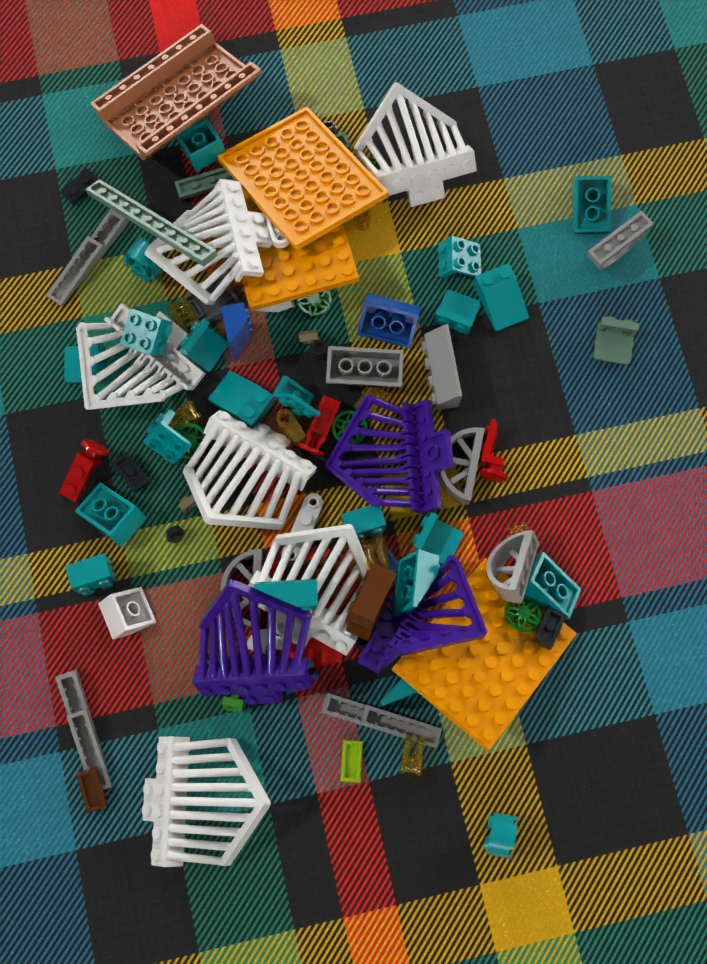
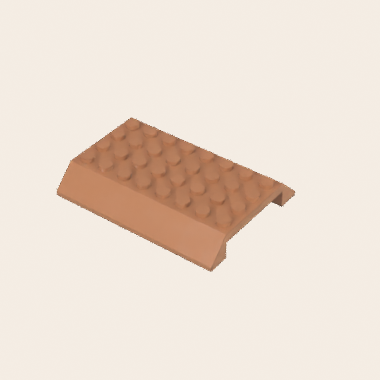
[90,24,262,161]

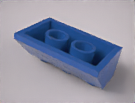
[357,293,422,348]
[221,302,253,362]

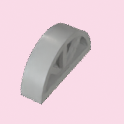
[586,210,654,270]
[438,427,485,505]
[486,530,539,603]
[221,549,263,628]

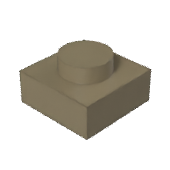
[298,329,318,344]
[178,494,197,514]

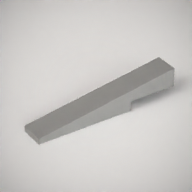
[46,209,129,306]
[55,669,112,789]
[319,693,442,748]

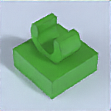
[222,694,244,713]

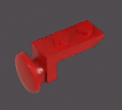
[298,395,341,456]
[480,419,508,483]
[59,439,109,502]

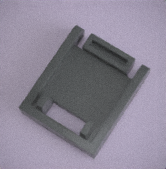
[184,275,240,324]

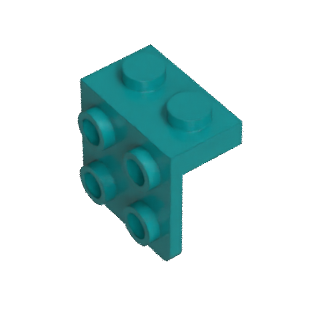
[438,235,481,278]
[434,290,480,335]
[120,309,173,358]
[178,319,229,372]
[64,343,105,383]
[273,376,321,418]
[143,409,192,464]
[412,512,463,565]

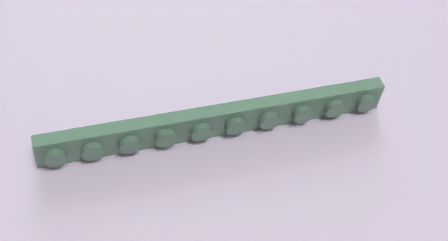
[175,131,351,201]
[86,179,218,267]

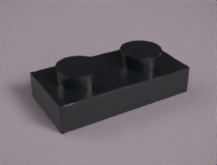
[60,168,98,206]
[111,452,151,494]
[532,606,566,650]

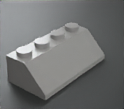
[421,324,462,410]
[326,346,404,388]

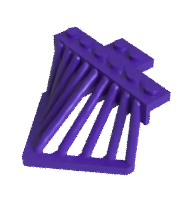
[325,394,454,514]
[357,555,487,674]
[192,579,314,705]

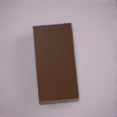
[76,766,108,813]

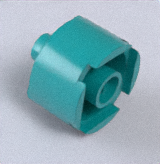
[123,237,165,282]
[484,812,519,859]

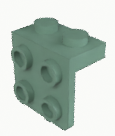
[593,316,639,365]

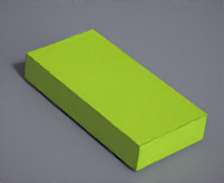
[340,740,363,783]

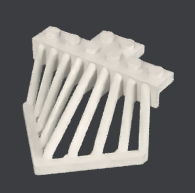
[354,82,477,207]
[145,179,272,305]
[76,303,206,410]
[183,410,317,530]
[242,524,371,656]
[142,736,271,867]

